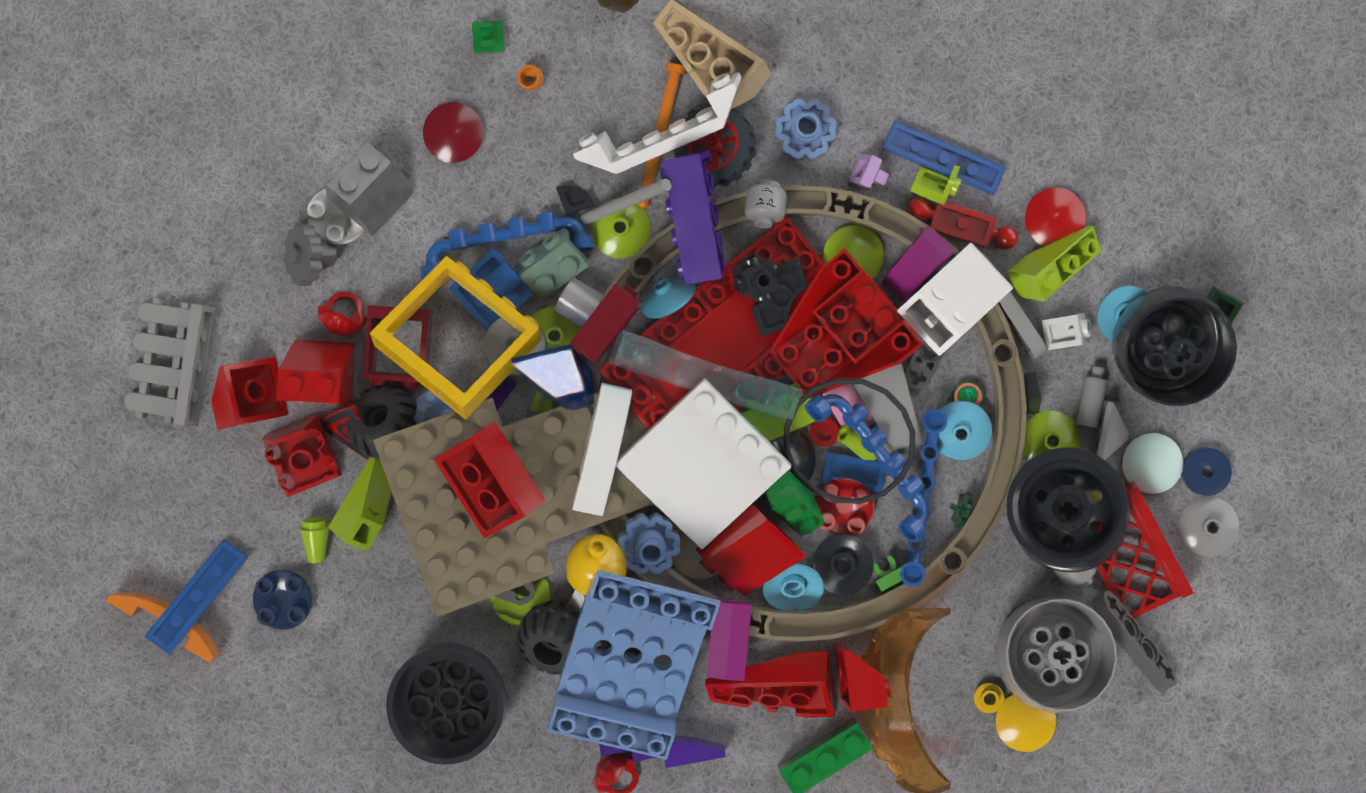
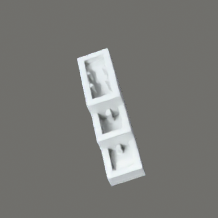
[572,383,632,516]

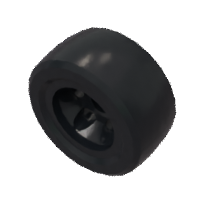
[1112,286,1237,406]

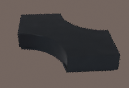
[750,258,809,337]

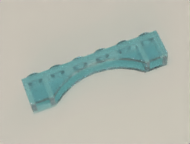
[609,331,802,421]

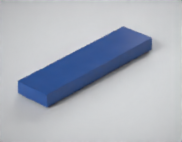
[882,120,1006,196]
[144,539,248,656]

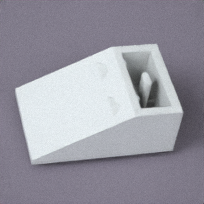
[897,243,1014,356]

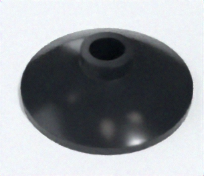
[813,534,874,595]

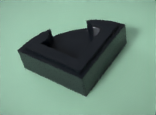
[556,185,595,216]
[1024,372,1041,414]

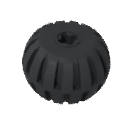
[346,385,418,459]
[518,600,580,675]

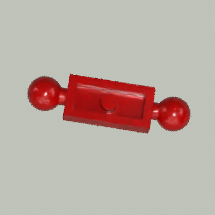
[907,197,1018,250]

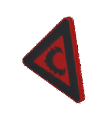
[319,404,370,460]

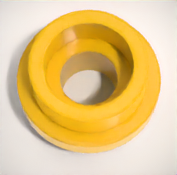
[973,682,1004,713]

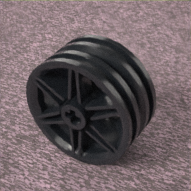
[1006,447,1130,573]

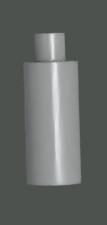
[1076,366,1107,428]

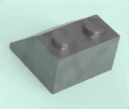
[326,143,413,237]

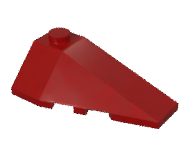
[705,651,835,718]

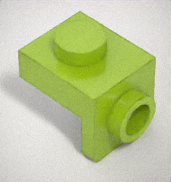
[910,165,962,205]

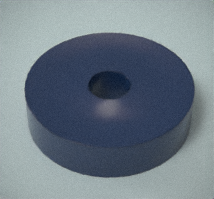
[1181,447,1232,496]

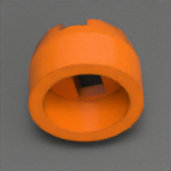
[517,65,544,91]

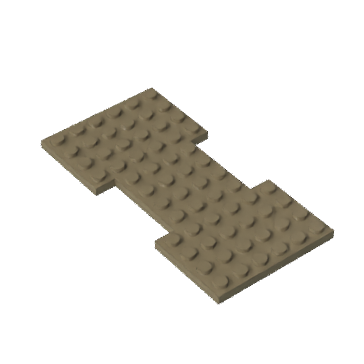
[373,354,767,617]

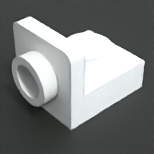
[1042,313,1092,350]

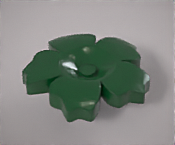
[950,492,973,528]

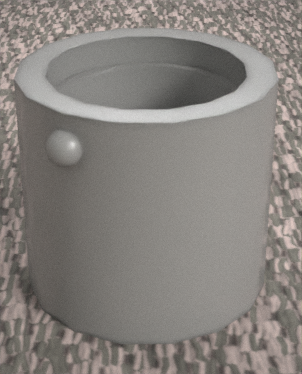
[554,277,603,327]

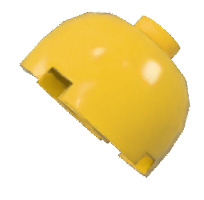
[566,534,627,595]

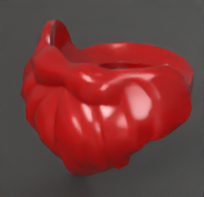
[318,292,367,337]
[594,753,639,793]

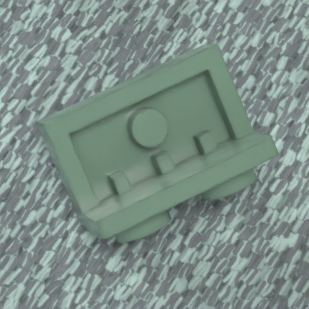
[518,228,589,300]

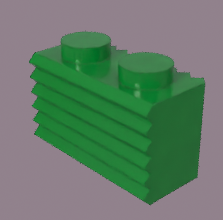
[765,470,824,536]

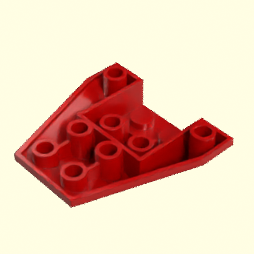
[769,248,924,399]

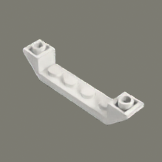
[573,72,742,174]

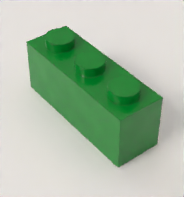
[778,717,873,793]

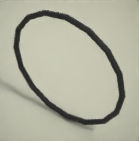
[784,378,915,504]

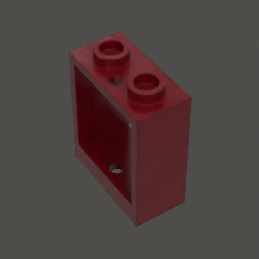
[569,283,642,364]
[363,305,433,388]

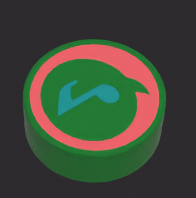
[952,382,983,406]

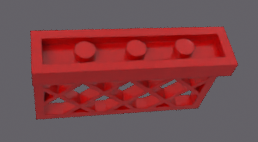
[1069,480,1194,618]

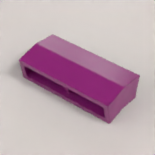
[881,226,955,303]
[706,598,752,681]

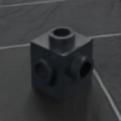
[730,254,780,302]

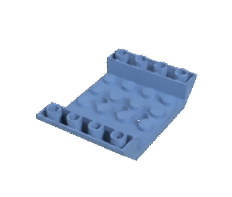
[548,570,721,760]

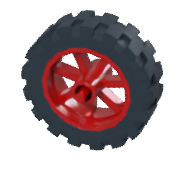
[673,103,757,187]

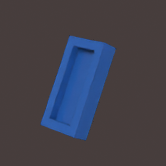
[821,452,885,492]

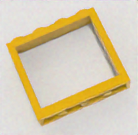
[370,256,541,420]

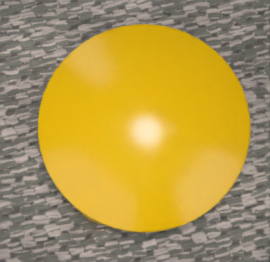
[995,694,1056,752]

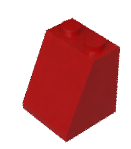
[276,339,356,404]
[695,503,806,596]

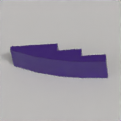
[599,735,726,768]

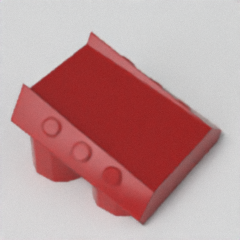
[262,415,342,497]

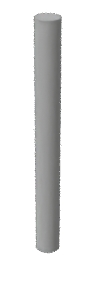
[580,179,671,225]

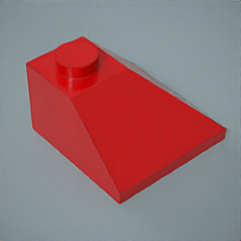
[211,356,288,430]
[833,642,891,712]

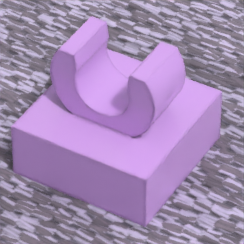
[848,154,889,188]

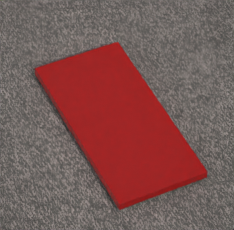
[598,216,825,431]

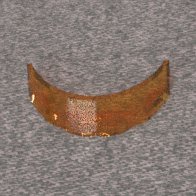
[860,608,951,793]

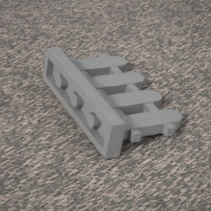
[124,298,215,426]

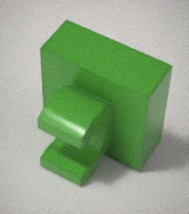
[873,555,903,592]

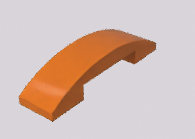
[105,592,220,663]

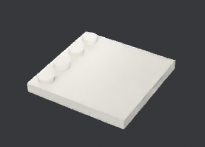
[616,378,791,549]

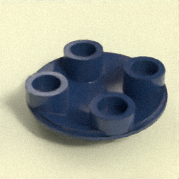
[253,570,312,630]

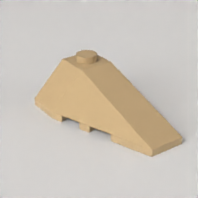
[653,0,772,109]

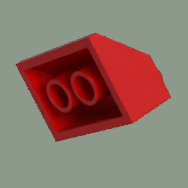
[433,421,546,539]

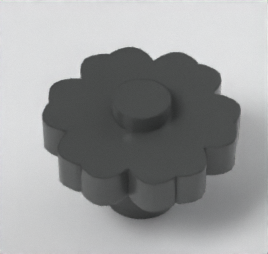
[284,224,337,286]

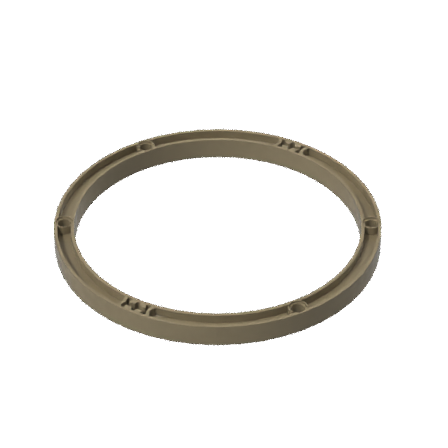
[571,185,1027,642]

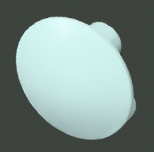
[1122,433,1183,494]

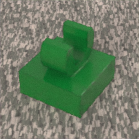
[472,20,505,54]

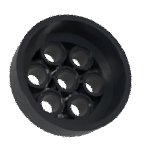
[386,643,507,765]

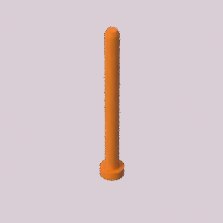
[638,63,686,208]

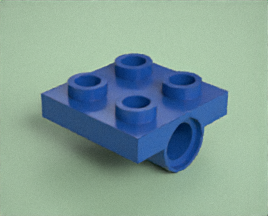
[449,248,535,331]

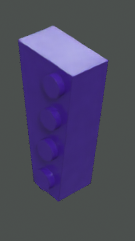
[660,150,726,284]

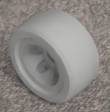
[995,596,1117,713]

